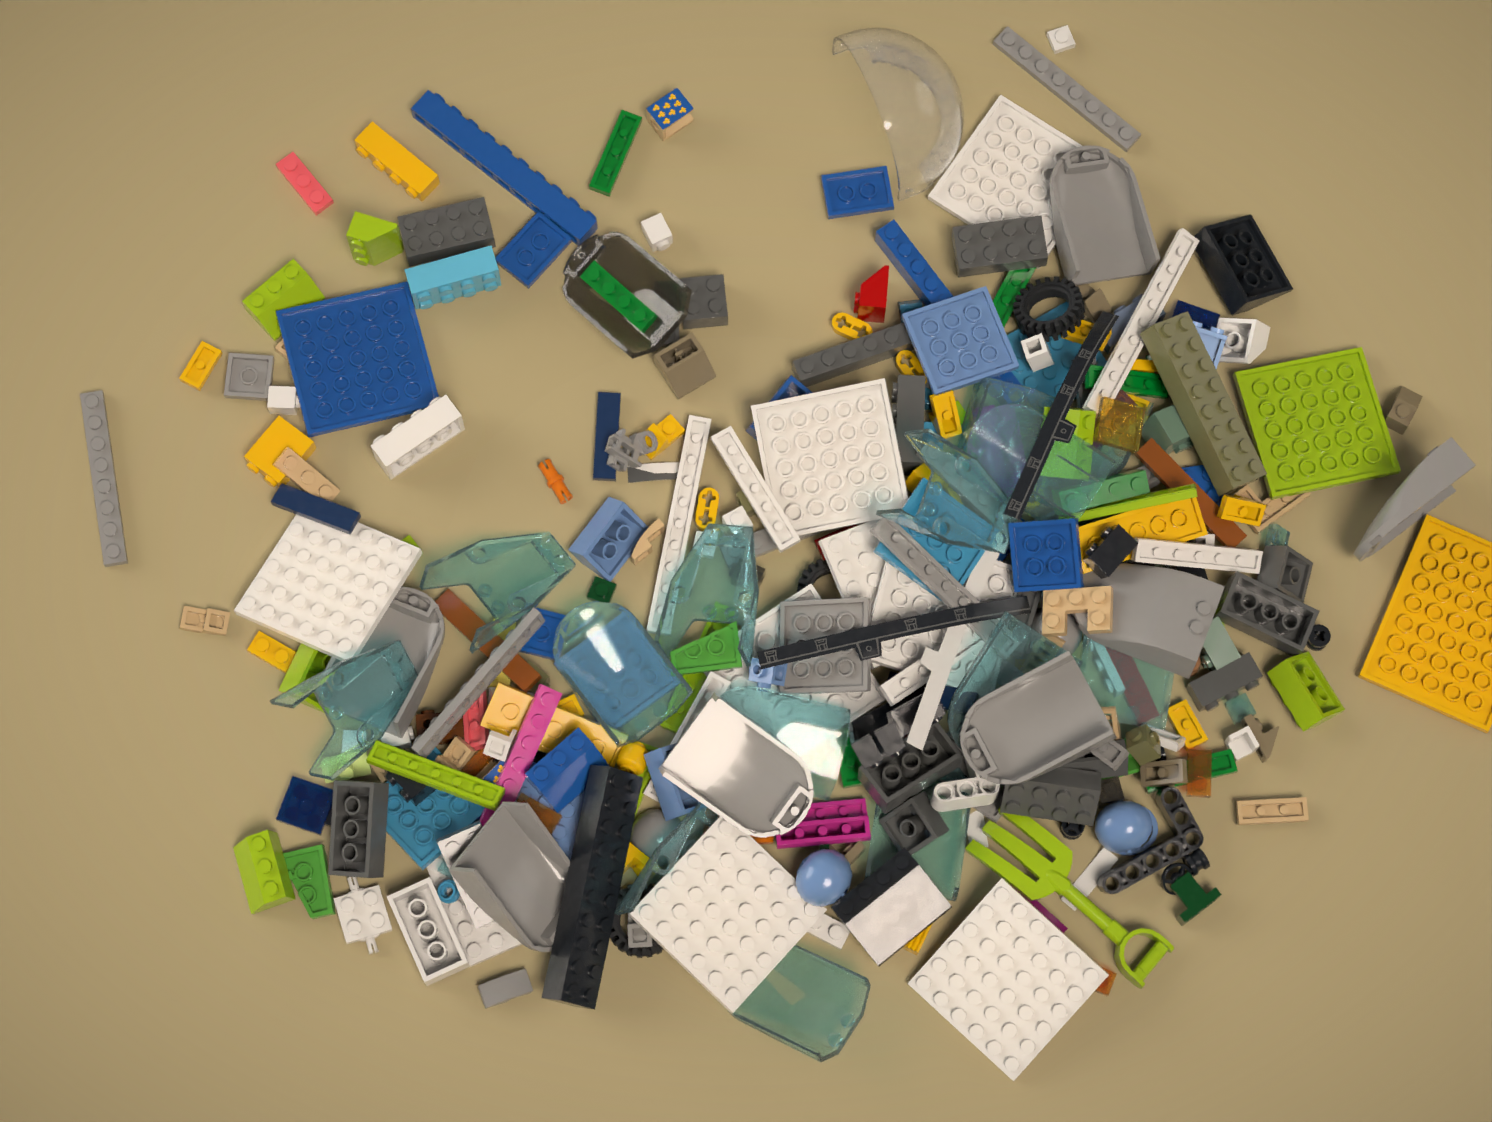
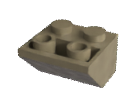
[654,332,716,400]

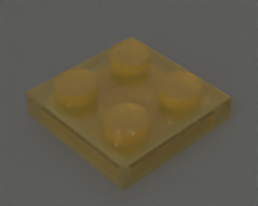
[1093,397,1146,453]

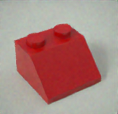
[853,265,889,323]

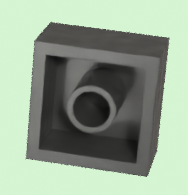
[679,274,728,330]

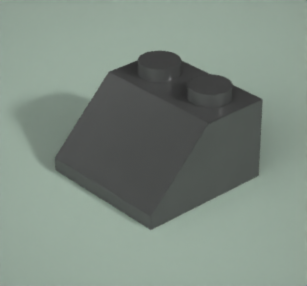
[1256,546,1313,603]
[879,791,950,855]

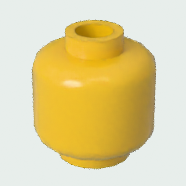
[616,741,649,776]

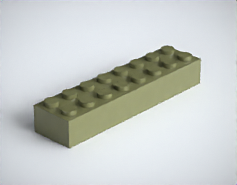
[1140,311,1267,497]

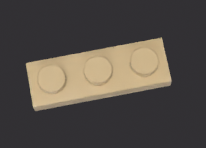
[273,447,341,502]
[1236,797,1309,826]

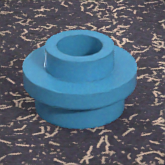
[437,880,460,904]

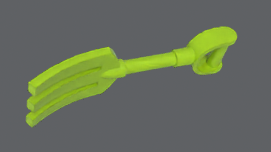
[965,808,1174,989]

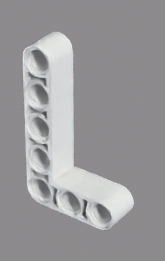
[930,712,1000,812]

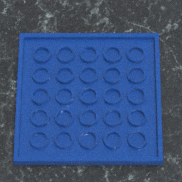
[276,282,439,438]

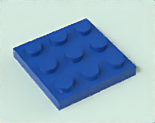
[1008,518,1084,592]

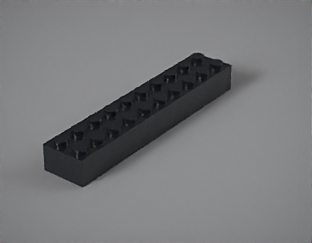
[542,765,643,1010]

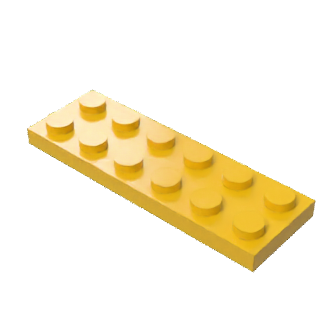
[1079,497,1208,574]
[480,681,627,768]

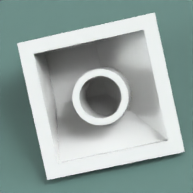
[1217,318,1271,364]

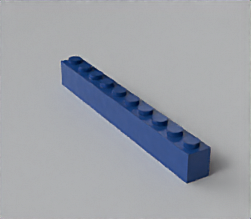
[411,90,598,248]
[875,220,1027,408]

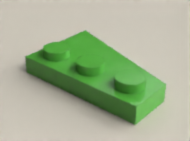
[670,621,742,676]
[283,844,336,919]

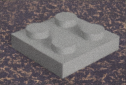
[224,353,275,401]

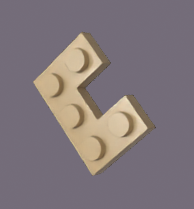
[1232,484,1311,535]
[1042,586,1113,637]

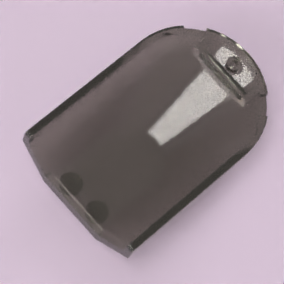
[562,232,692,359]

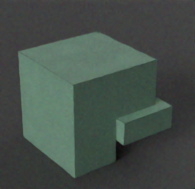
[1138,405,1194,455]

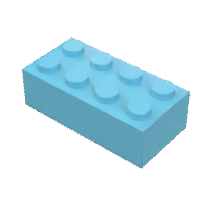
[404,245,501,310]

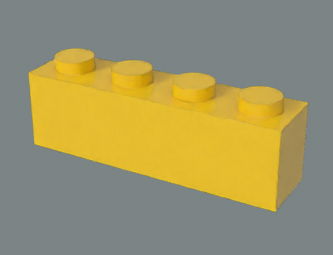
[355,121,440,202]

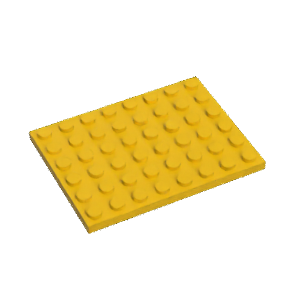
[1358,515,1492,734]

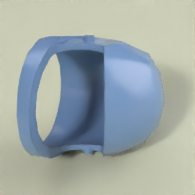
[1095,800,1158,856]
[796,849,852,907]

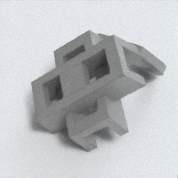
[605,428,658,472]

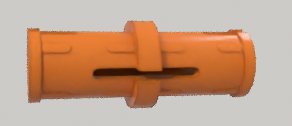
[538,459,573,504]

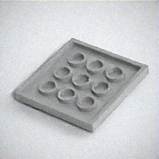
[779,597,871,695]

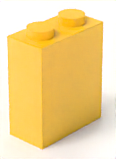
[244,416,317,487]

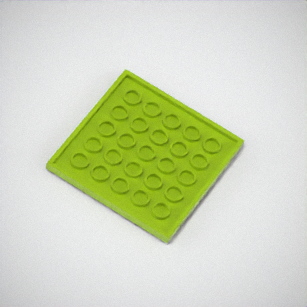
[1233,347,1401,500]

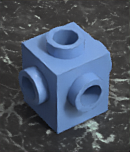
[748,658,788,689]

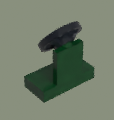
[1161,862,1222,926]

